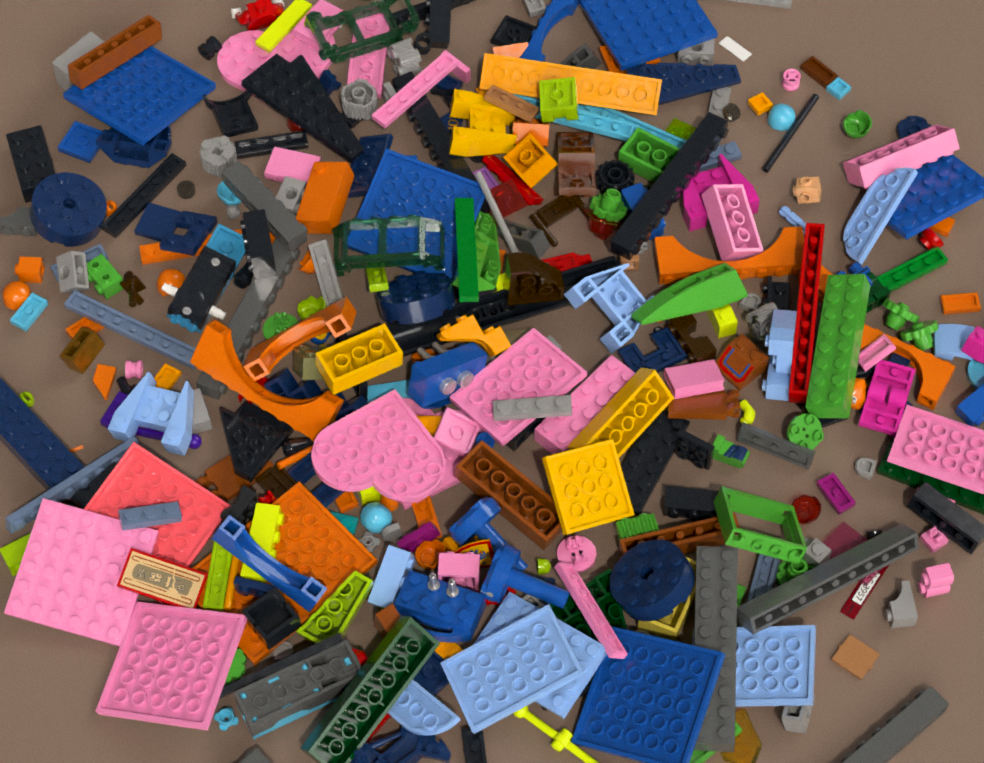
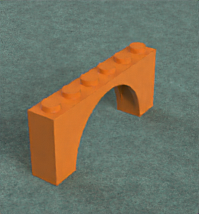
[243,296,357,382]
[860,324,956,410]

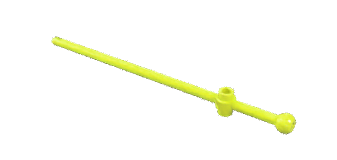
[513,706,599,763]

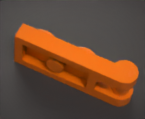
[412,495,442,539]

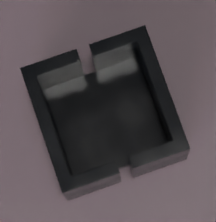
[242,587,302,650]

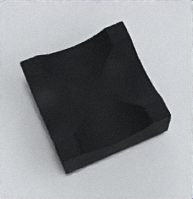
[220,485,258,526]

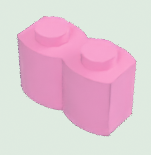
[917,563,954,598]

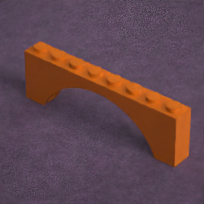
[654,226,804,285]
[190,320,344,441]

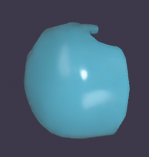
[767,103,796,131]
[216,181,242,205]
[360,502,393,534]

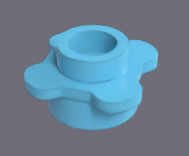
[214,707,239,731]

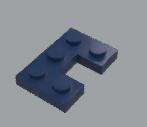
[160,211,217,256]
[618,327,687,373]
[287,452,345,508]

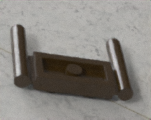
[530,195,596,247]

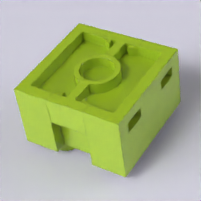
[539,77,579,123]

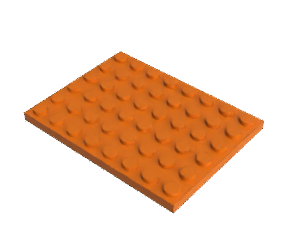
[192,482,378,666]

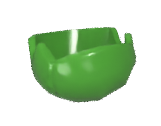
[843,110,872,139]

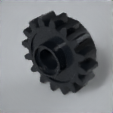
[595,160,635,194]

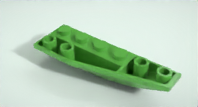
[452,211,501,292]
[631,263,748,325]

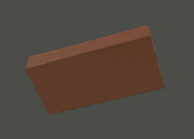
[800,56,838,89]

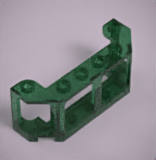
[304,0,420,63]
[332,214,445,277]

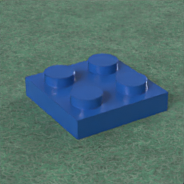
[57,121,102,163]

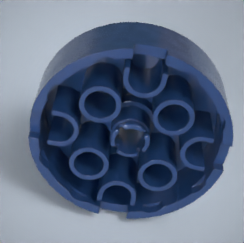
[30,172,107,247]
[377,271,456,324]
[610,540,694,621]

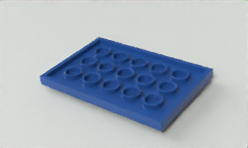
[861,154,984,240]

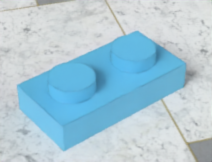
[10,293,48,331]

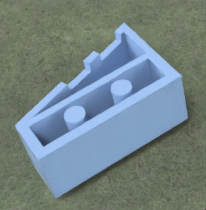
[367,545,416,609]

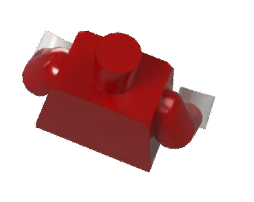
[231,0,285,31]

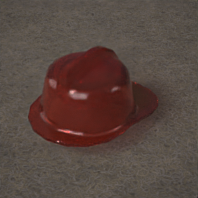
[583,207,620,240]

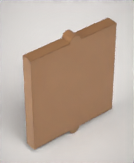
[831,635,880,680]

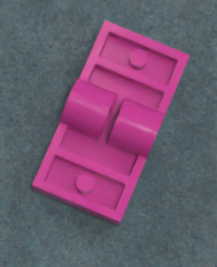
[858,360,916,436]

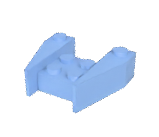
[564,263,654,353]
[762,309,797,401]
[108,372,194,456]

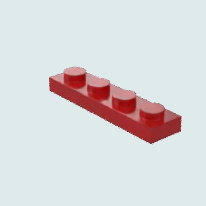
[482,155,544,206]

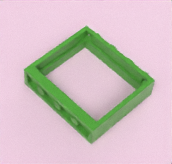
[714,486,807,564]

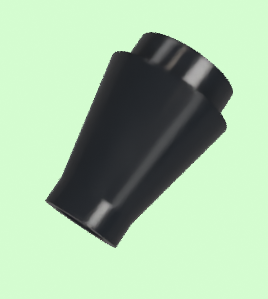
[233,262,253,289]
[282,437,312,457]

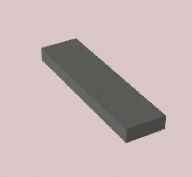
[736,422,816,470]

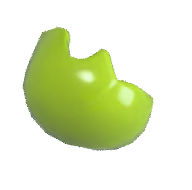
[297,295,326,320]

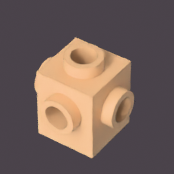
[793,176,822,204]

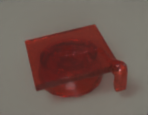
[490,179,528,225]

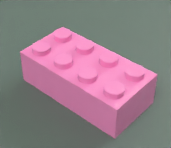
[702,184,764,261]

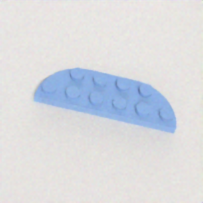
[843,168,918,265]
[387,680,461,736]

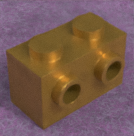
[59,326,105,374]

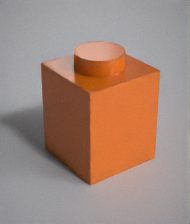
[15,256,45,283]

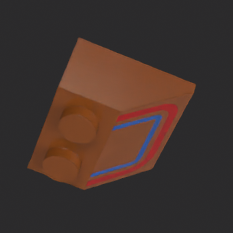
[715,333,769,391]

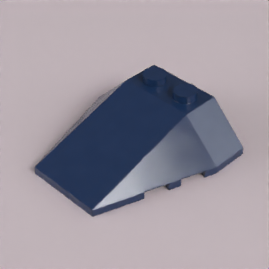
[96,125,171,168]

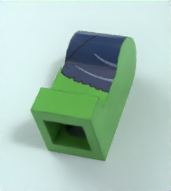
[713,434,750,468]

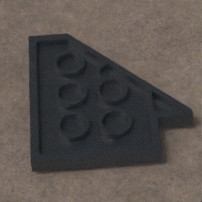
[219,401,294,482]

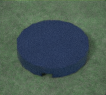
[896,116,932,139]

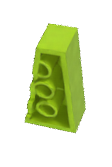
[296,571,374,644]

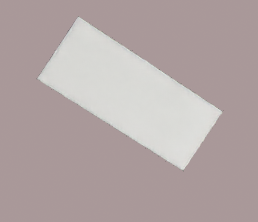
[719,36,752,62]

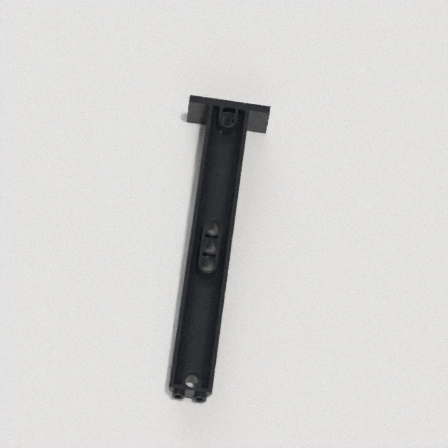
[334,256,622,401]

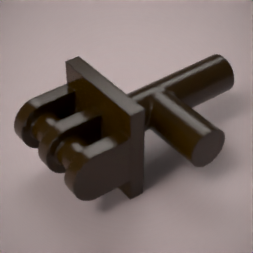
[120,271,146,307]

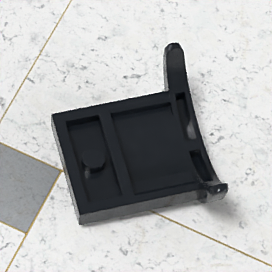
[203,90,258,137]

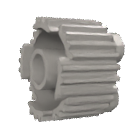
[386,38,423,76]
[341,78,378,120]
[199,135,238,179]
[745,302,778,345]

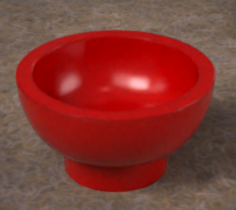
[919,227,944,250]

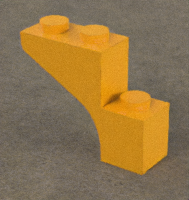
[436,314,511,358]

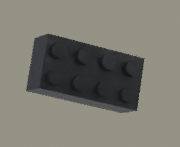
[6,125,55,203]

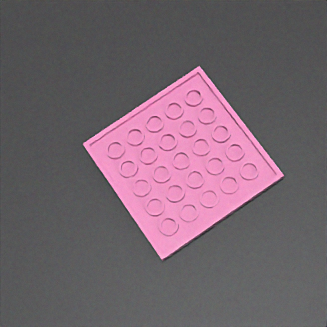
[4,498,159,647]
[95,602,247,731]

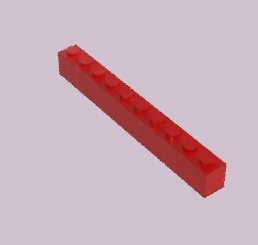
[789,223,825,404]

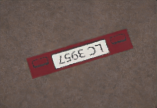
[840,564,890,620]

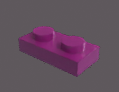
[816,472,856,515]
[397,522,441,553]

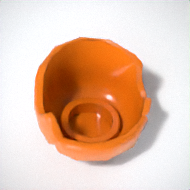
[298,250,316,274]
[156,269,185,297]
[2,281,31,310]
[415,539,446,570]

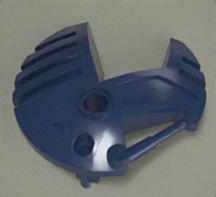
[351,726,451,763]

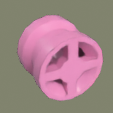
[782,69,801,91]
[125,360,143,380]

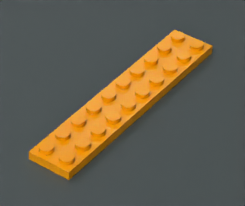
[479,53,662,115]

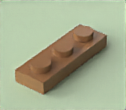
[484,85,540,123]

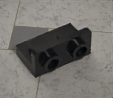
[762,276,790,310]

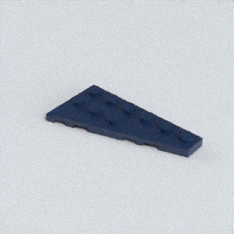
[625,62,741,105]

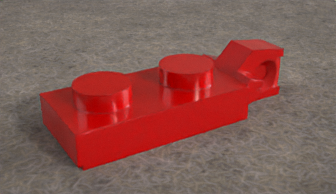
[542,252,592,272]

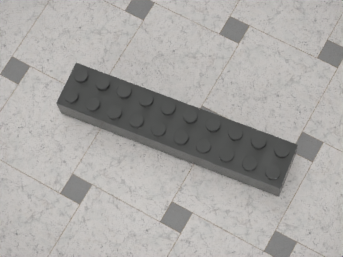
[693,546,738,752]

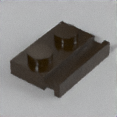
[255,463,297,500]

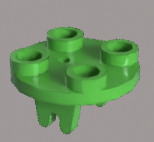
[263,312,299,340]
[786,413,824,450]

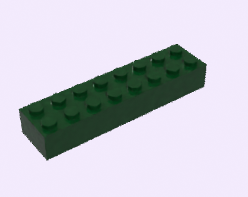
[300,615,440,763]

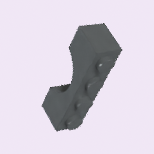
[0,207,37,237]

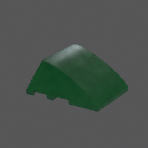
[549,568,627,643]

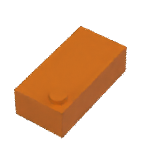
[296,162,355,234]

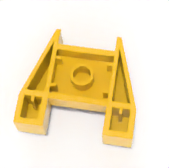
[449,89,517,157]

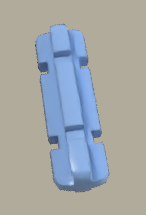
[779,206,806,234]

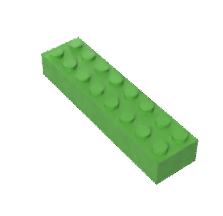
[805,274,870,418]

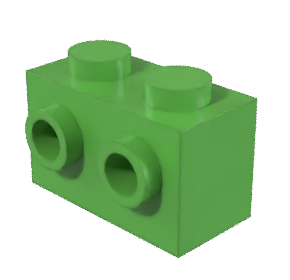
[87,254,123,300]

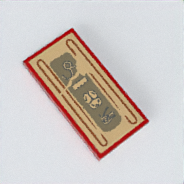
[117,548,208,609]

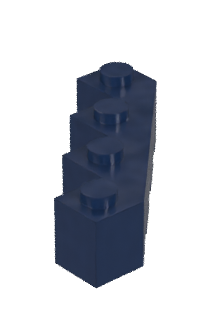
[264,368,368,421]

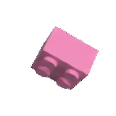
[438,551,480,591]

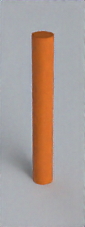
[276,445,313,470]

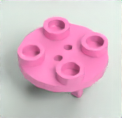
[557,535,597,573]

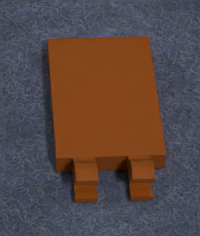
[667,388,740,420]
[196,455,274,502]

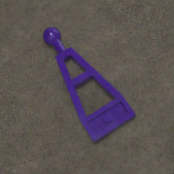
[100,391,202,449]

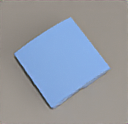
[933,324,974,361]

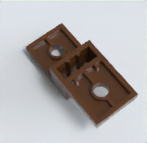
[557,132,596,197]

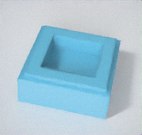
[826,77,851,100]

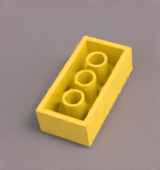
[315,323,403,395]

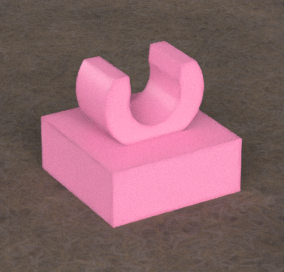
[919,526,949,553]

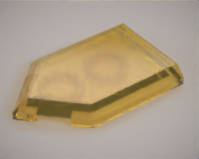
[720,709,762,763]

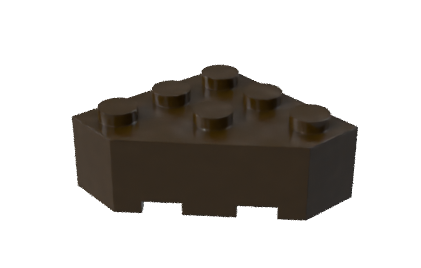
[504,252,565,305]

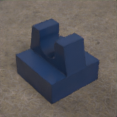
[319,70,342,95]

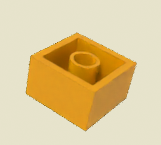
[503,133,558,188]

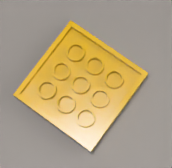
[542,439,634,535]

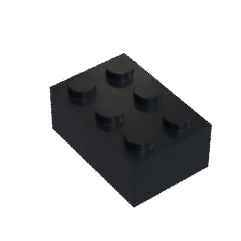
[240,209,277,279]

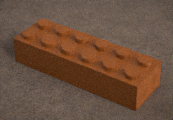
[454,440,562,550]

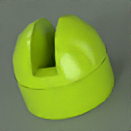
[18,391,35,408]
[537,559,551,575]

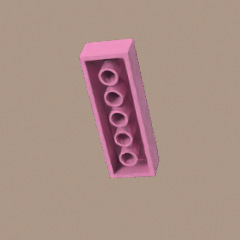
[843,124,960,189]
[534,355,635,455]

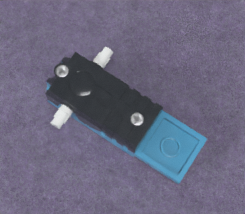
[162,224,246,333]

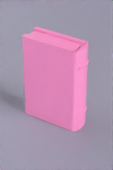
[292,0,346,50]
[264,147,321,185]
[664,359,724,399]

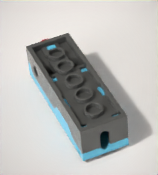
[233,640,368,739]

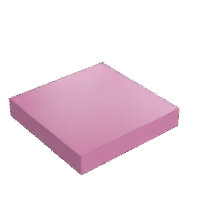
[433,407,480,458]

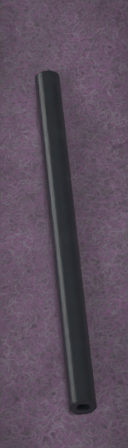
[762,94,819,173]

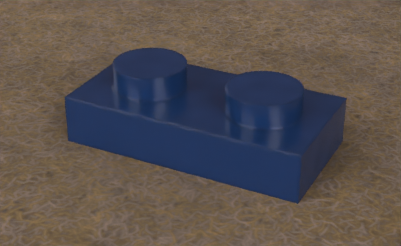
[233,576,275,599]

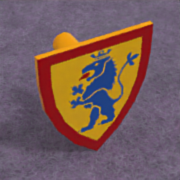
[454,535,494,568]

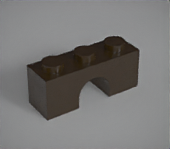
[666,314,717,364]

